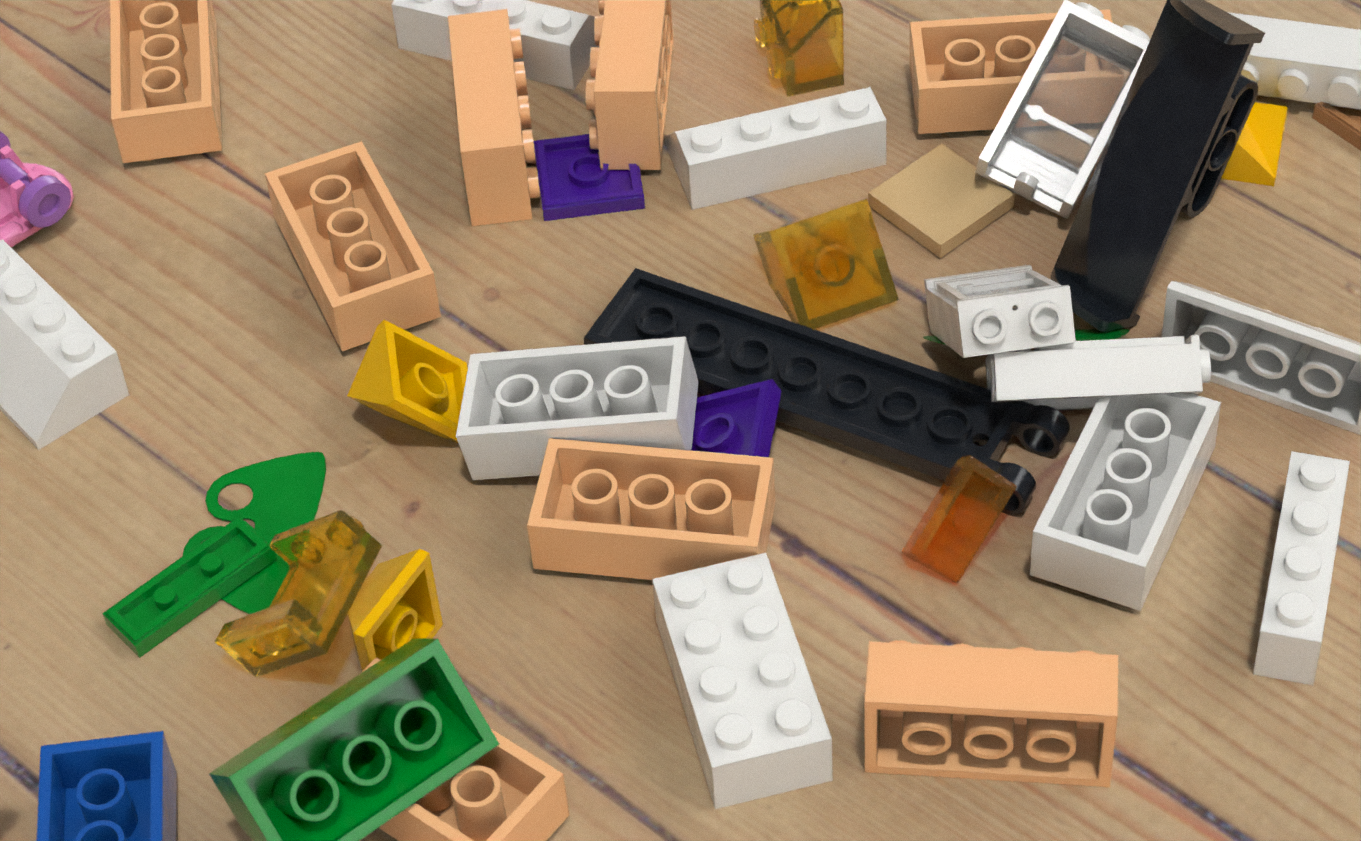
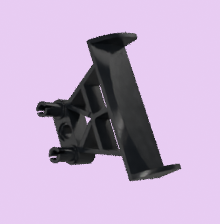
[1050,0,1265,332]

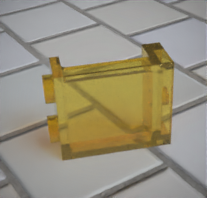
[215,510,382,677]

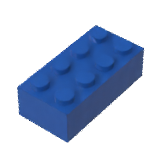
[37,731,177,841]

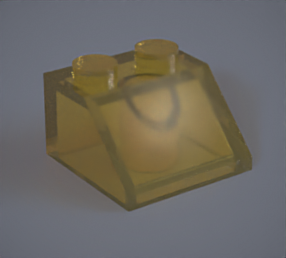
[754,0,844,97]
[753,199,899,329]

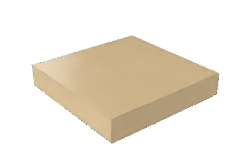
[868,143,1015,258]

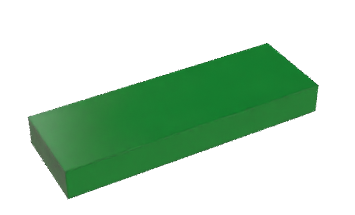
[102,516,277,658]

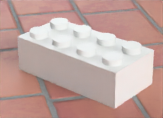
[456,336,699,480]
[1030,393,1221,611]
[652,553,833,809]

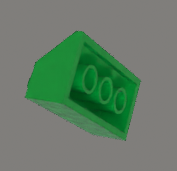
[209,638,499,841]

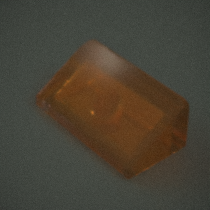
[902,455,1017,583]

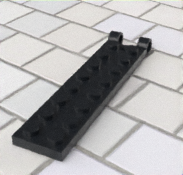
[584,268,1070,515]

